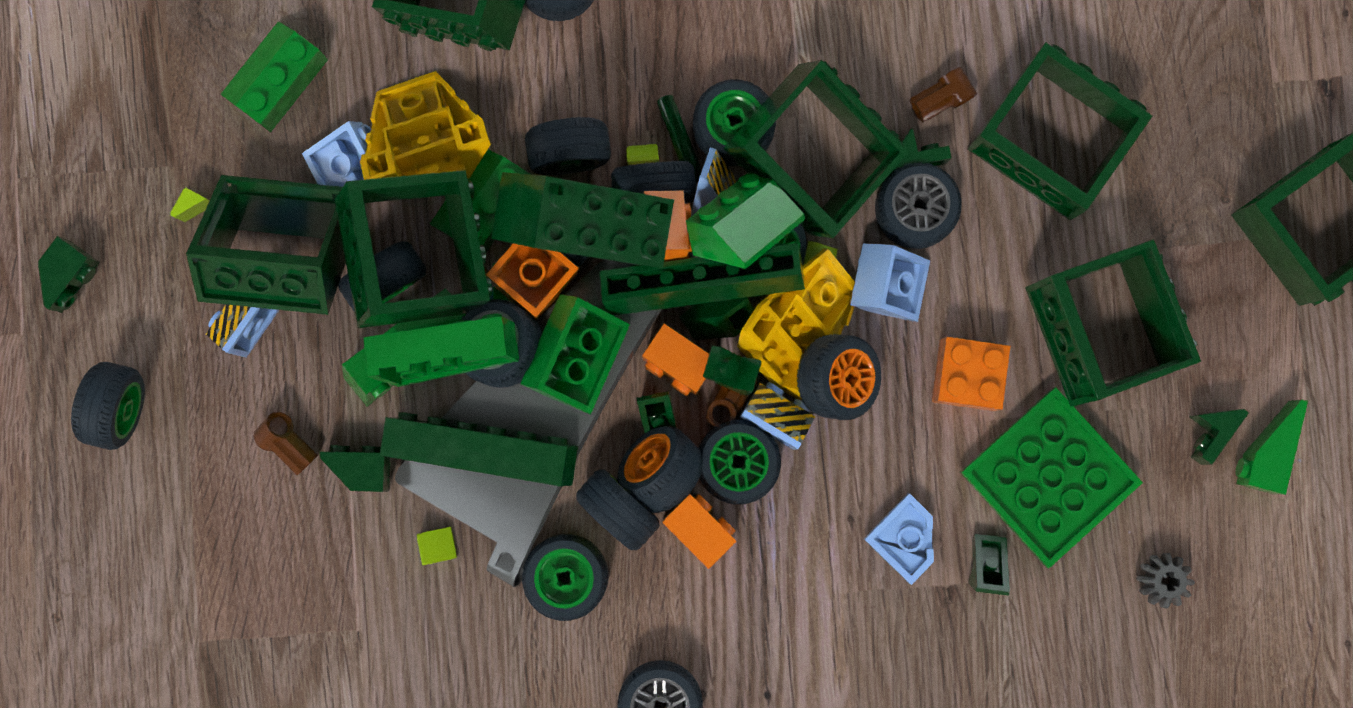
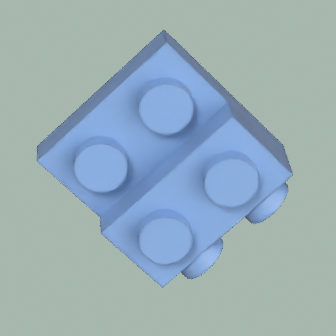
[302,121,371,187]

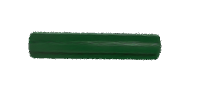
[657,95,702,183]

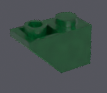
[38,236,100,313]
[679,297,755,340]
[320,445,391,492]

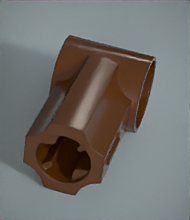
[909,67,978,123]
[706,380,758,428]
[253,412,318,475]

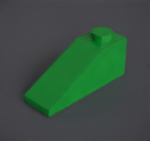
[1235,399,1308,495]

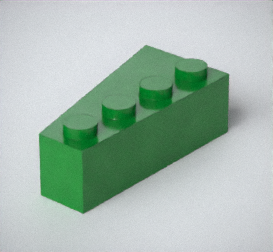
[342,288,466,407]
[363,313,519,387]

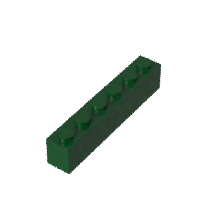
[600,243,805,316]
[380,412,578,487]

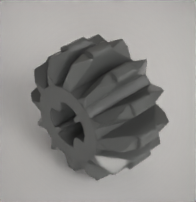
[1136,553,1195,608]

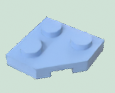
[864,493,934,585]

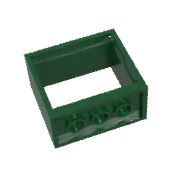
[372,0,525,52]
[967,42,1153,221]
[723,60,909,238]
[1231,132,1353,306]
[335,170,492,328]
[492,172,674,268]
[186,175,346,315]
[1025,239,1201,407]

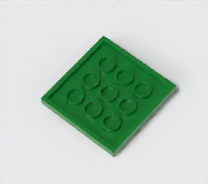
[960,387,1143,569]

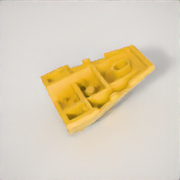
[360,71,491,180]
[737,248,855,402]

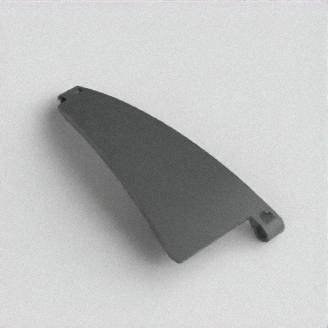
[395,252,695,588]

